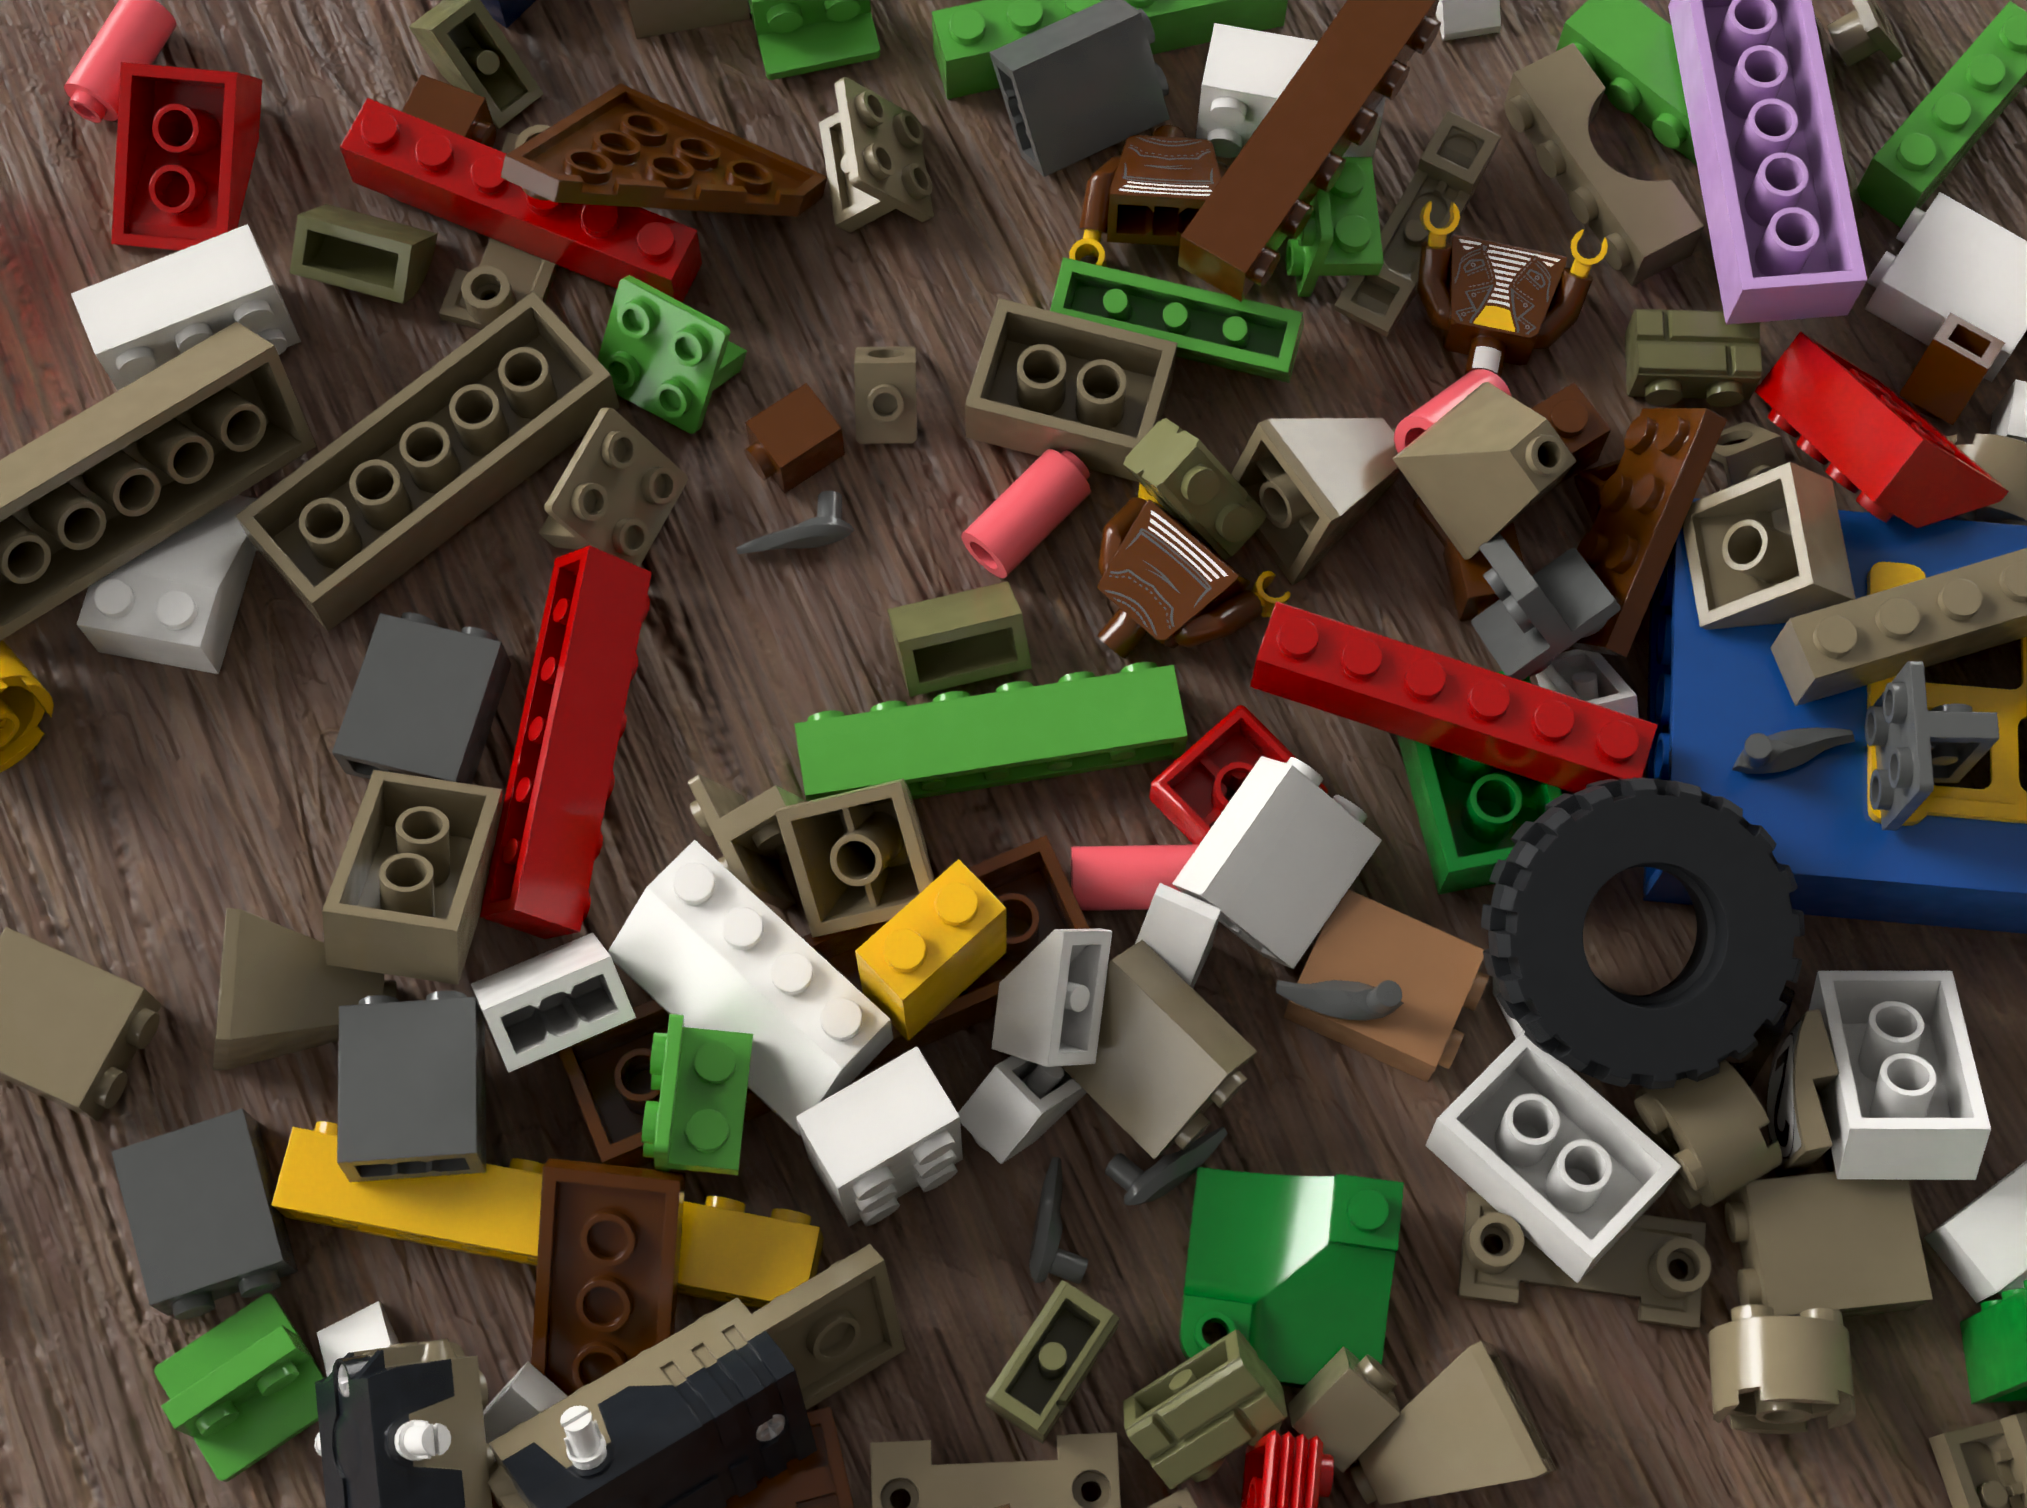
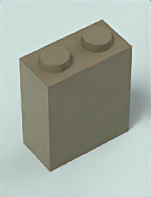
[0,927,162,1122]
[1061,940,1257,1159]
[1725,1172,1933,1318]

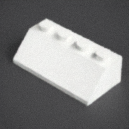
[608,840,893,1136]

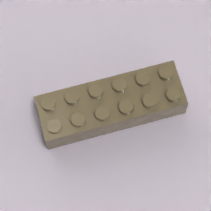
[235,291,620,632]
[0,321,316,641]

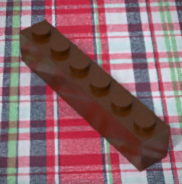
[1178,0,1441,302]

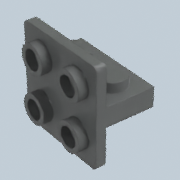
[1471,532,1621,680]
[1865,661,1999,831]

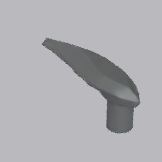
[736,491,855,554]
[1732,727,1855,774]
[1276,980,1404,1021]
[1105,1127,1228,1205]
[1029,1157,1088,1284]

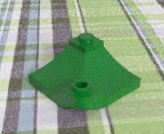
[1179,1167,1404,1388]

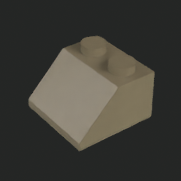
[1682,462,1855,630]

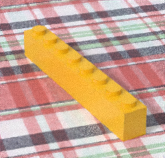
[271,1121,824,1309]

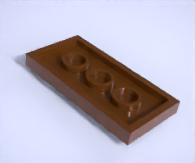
[1569,408,1727,657]
[531,1158,686,1396]

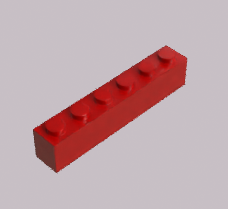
[340,98,702,302]
[480,545,652,939]
[1250,601,1658,793]

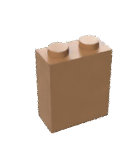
[1283,889,1490,1083]

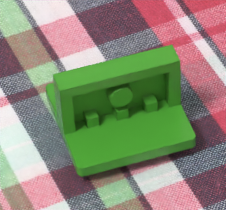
[748,0,880,80]
[1285,157,1384,297]
[597,275,747,434]
[641,1014,753,1175]
[154,1293,325,1482]

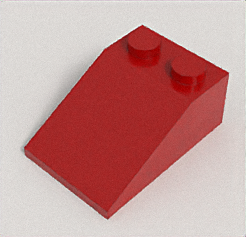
[111,62,263,251]

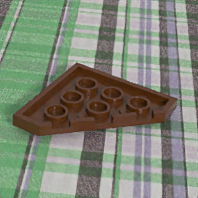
[501,83,827,217]

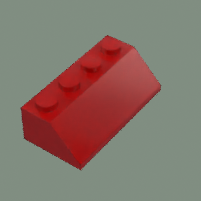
[1755,331,2009,528]

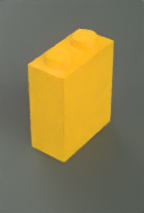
[855,859,1006,1041]

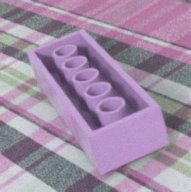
[1668,0,1867,325]

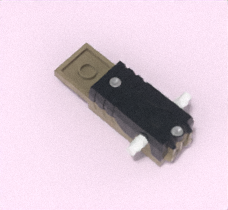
[487,1244,906,1508]
[314,1338,495,1508]

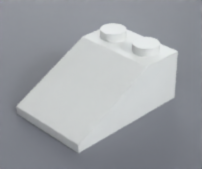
[77,495,257,674]

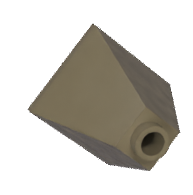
[1392,382,1576,560]
[1231,418,1401,585]
[775,778,934,938]
[213,908,397,1070]
[1349,1340,1557,1505]

